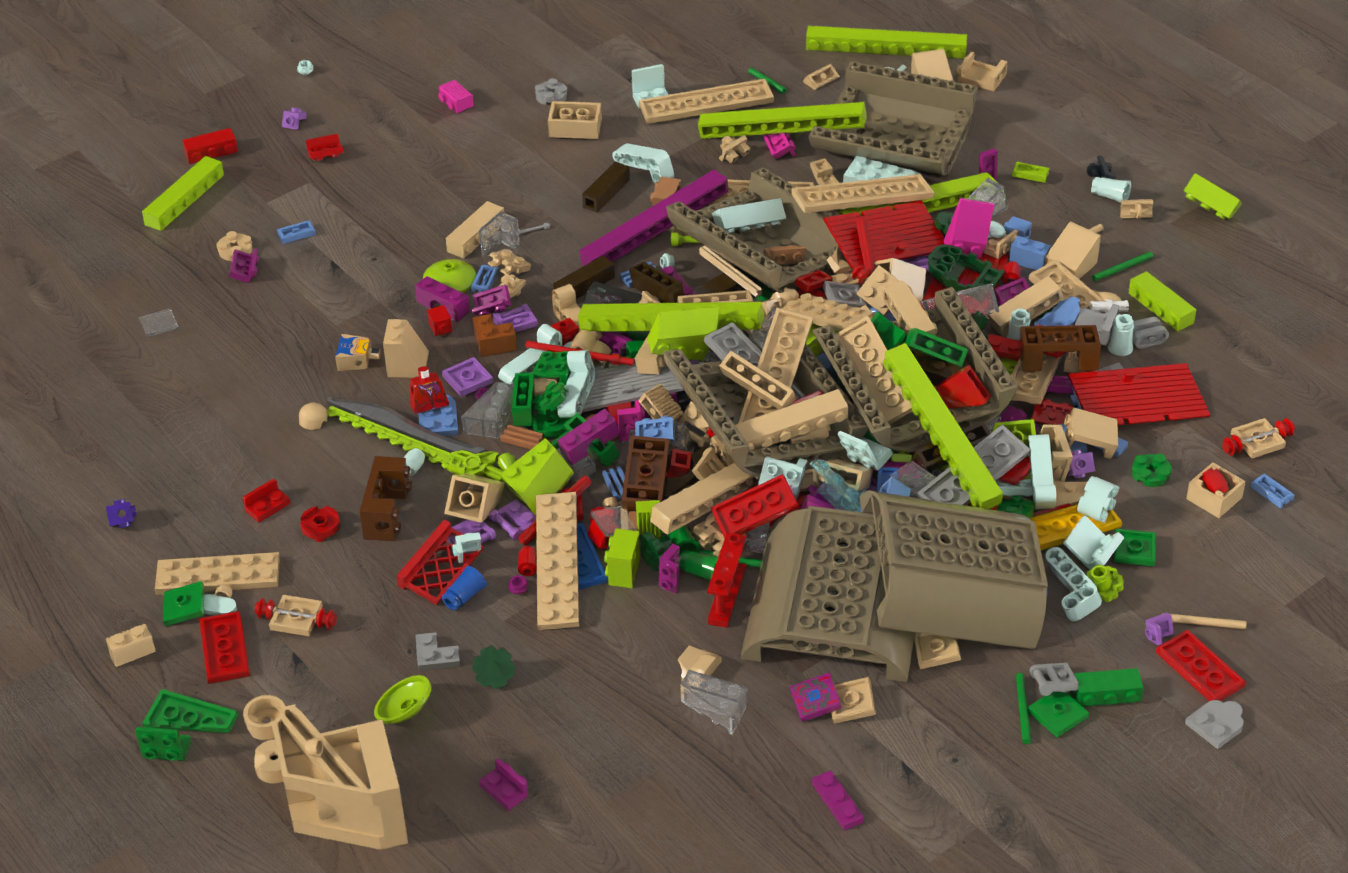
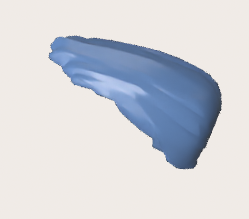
[1034,296,1081,326]

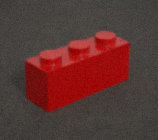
[182,128,238,164]

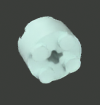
[1077,476,1119,523]

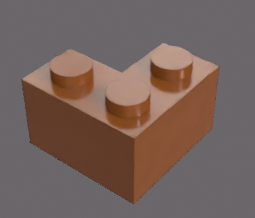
[473,314,517,357]

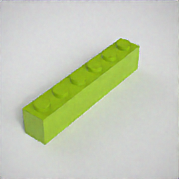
[142,156,224,231]

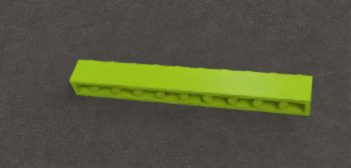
[806,26,967,59]
[698,102,867,139]
[836,172,998,216]
[578,302,765,331]
[883,343,1003,509]

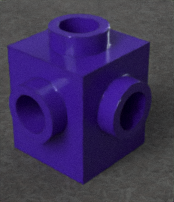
[106,499,137,528]

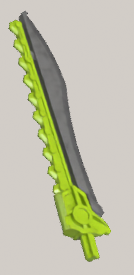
[327,397,503,481]

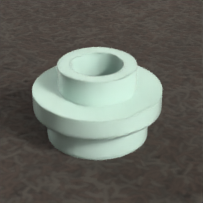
[297,60,314,75]
[660,253,675,268]

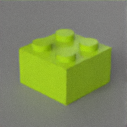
[604,528,641,588]

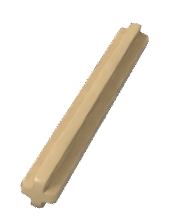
[699,246,762,297]

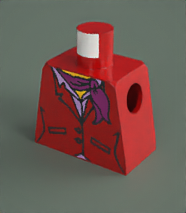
[410,366,449,414]

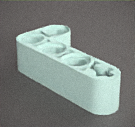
[612,144,674,183]
[498,324,562,388]
[557,350,596,418]
[1028,434,1056,509]
[1046,547,1102,621]

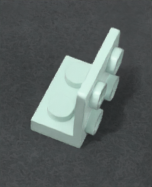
[632,64,668,108]
[838,431,893,471]
[758,456,807,500]
[1064,516,1124,570]

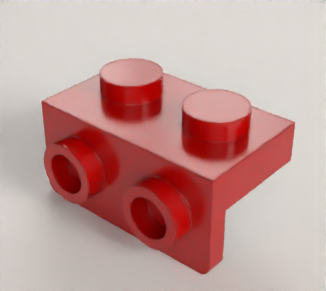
[305,133,344,161]
[987,334,1020,361]

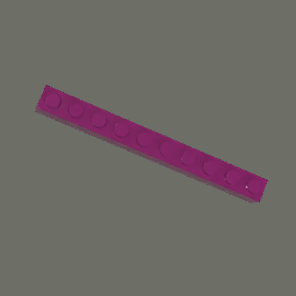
[579,169,729,266]

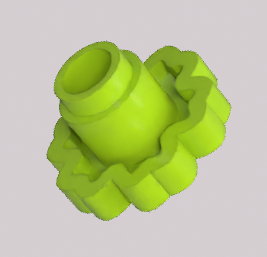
[1087,565,1124,602]

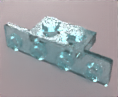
[810,459,862,512]

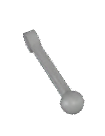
[515,223,550,236]

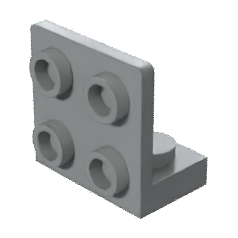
[1075,304,1120,346]

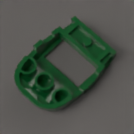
[928,245,1005,301]

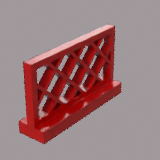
[397,519,484,606]

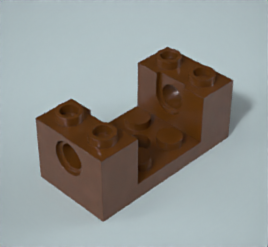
[1019,325,1101,373]
[622,435,670,513]
[359,456,412,541]

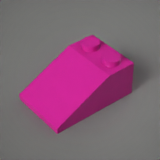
[944,198,994,258]

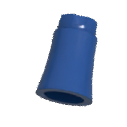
[441,566,487,611]

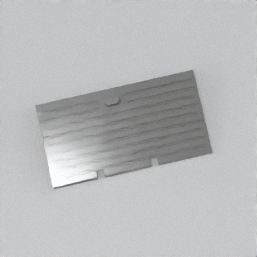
[582,358,684,412]

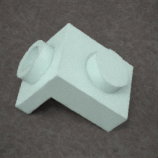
[452,532,481,563]

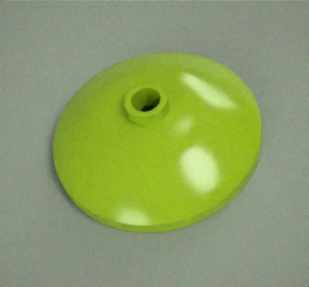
[423,259,476,293]
[374,675,431,724]

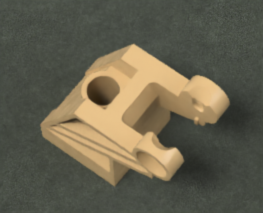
[243,695,408,850]

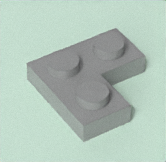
[416,632,460,671]

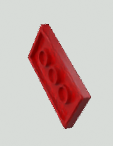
[711,474,800,539]
[199,611,250,684]
[1156,629,1246,701]

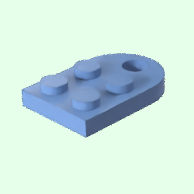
[419,394,459,436]

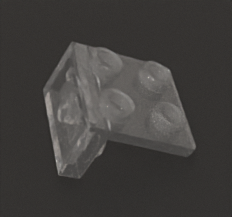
[479,211,520,258]

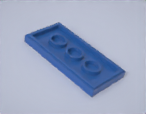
[577,523,608,590]

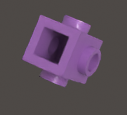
[1067,450,1095,479]

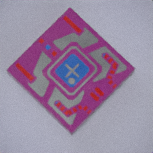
[790,673,842,722]

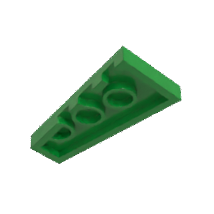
[142,689,239,733]

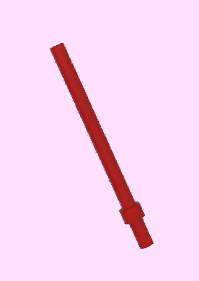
[525,340,635,366]

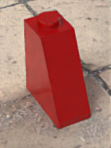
[934,365,991,409]

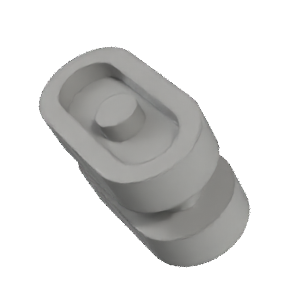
[1133,317,1169,349]

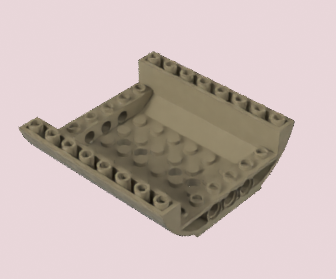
[809,61,978,176]
[666,167,840,293]
[813,287,1018,453]
[663,344,869,480]
[860,490,1048,649]
[740,506,915,682]

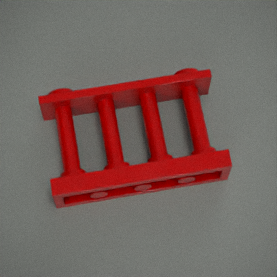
[707,532,747,628]

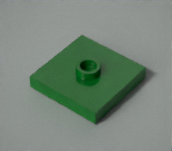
[1114,529,1156,566]
[163,581,204,626]
[1028,691,1089,738]

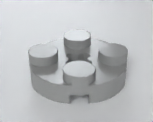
[535,78,568,105]

